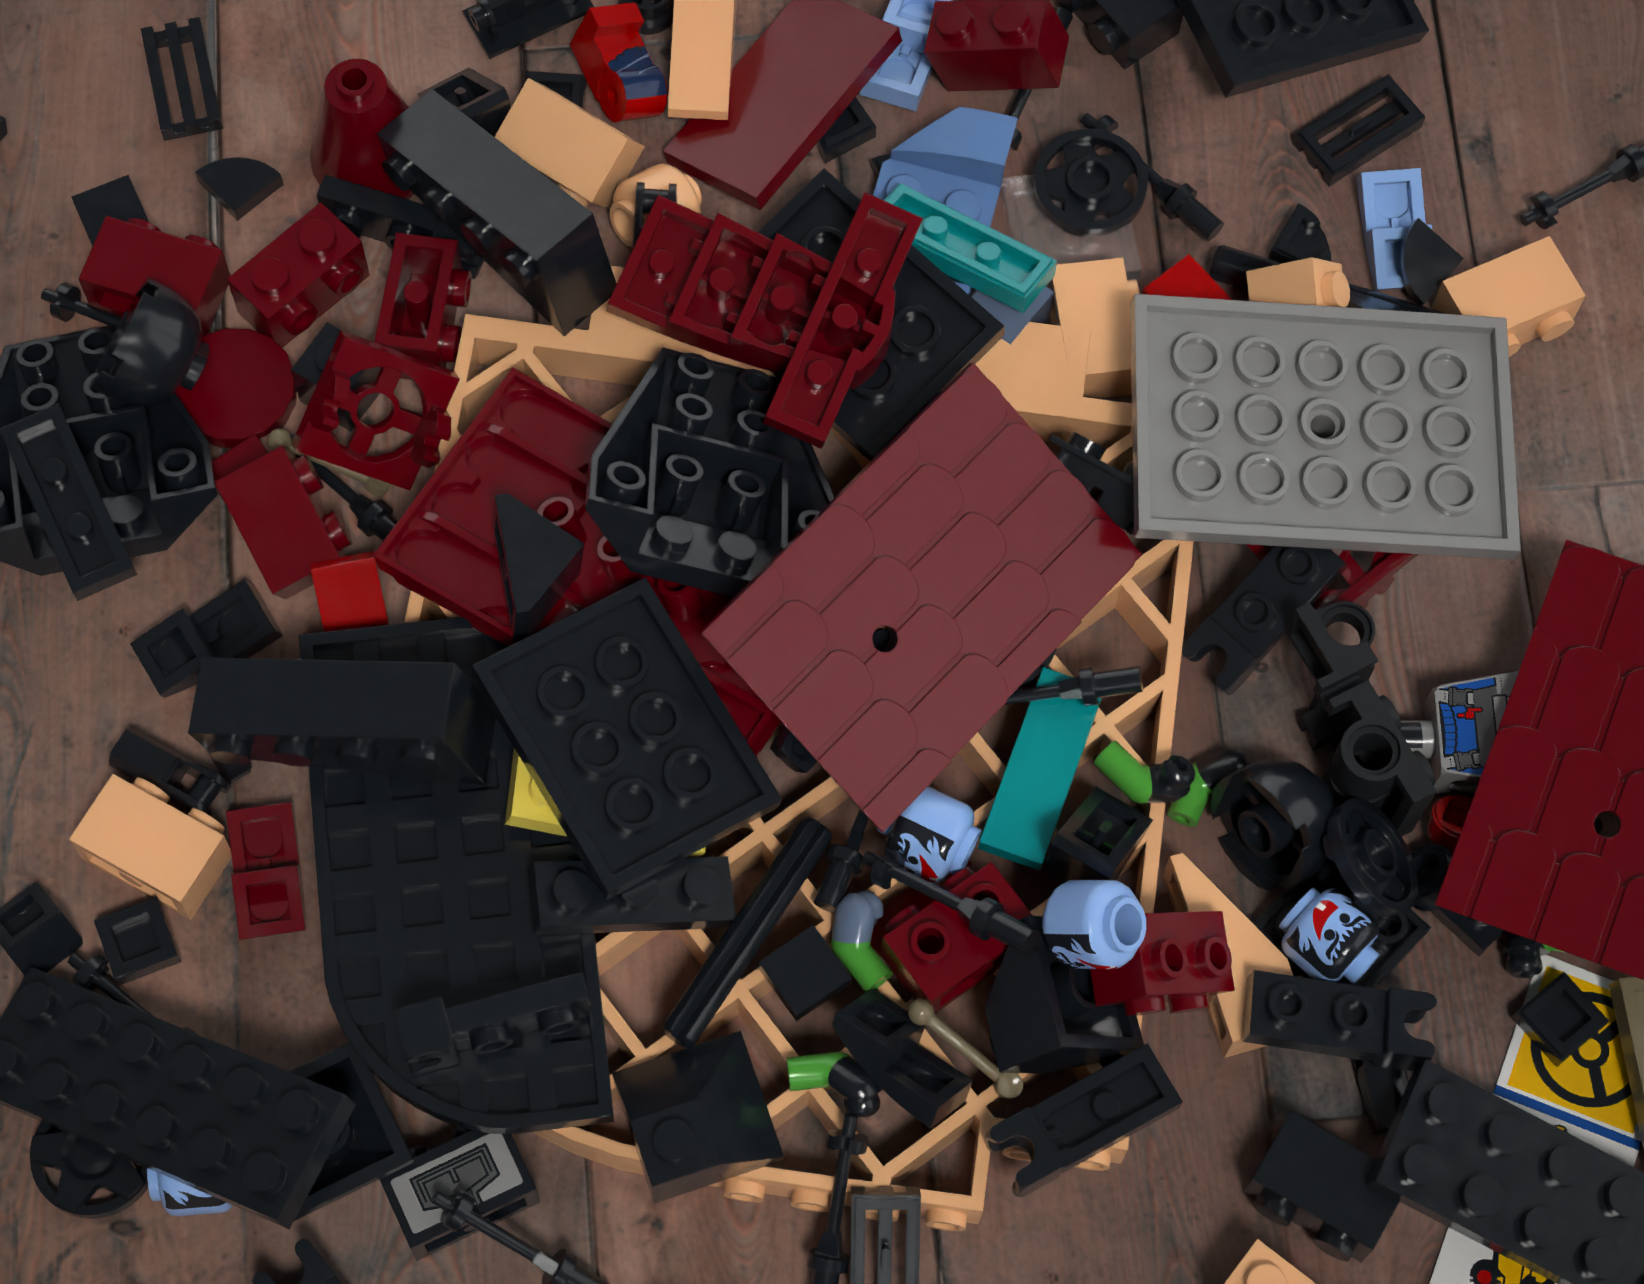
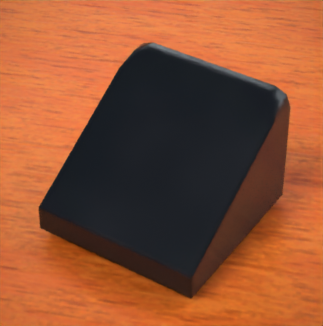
[0,882,83,976]

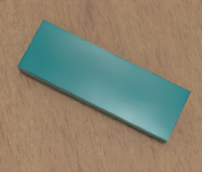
[884,183,1057,313]
[978,667,1102,871]

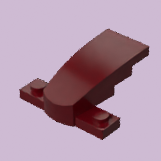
[606,192,923,449]

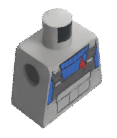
[1400,671,1519,798]

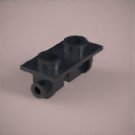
[462,0,594,59]
[1049,431,1134,535]

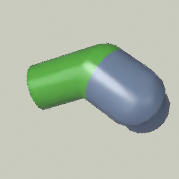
[831,890,893,992]

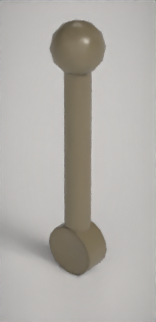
[267,428,392,497]
[908,998,1023,1098]

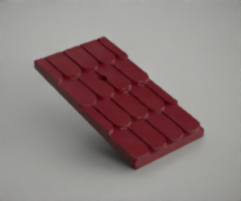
[700,363,1142,833]
[373,367,780,757]
[1435,539,1644,980]

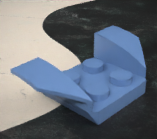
[873,106,1018,296]

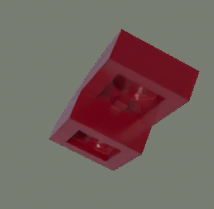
[226,802,307,940]

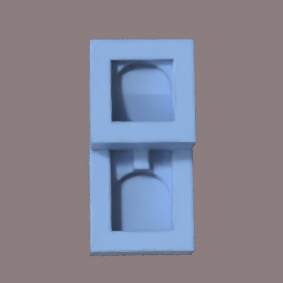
[860,0,955,112]
[1356,168,1432,291]

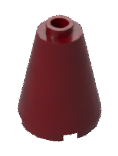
[310,59,414,200]

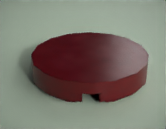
[175,329,297,448]

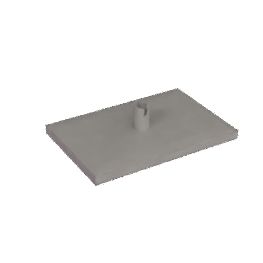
[1130,294,1521,560]

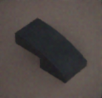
[130,579,283,698]
[832,989,973,1128]

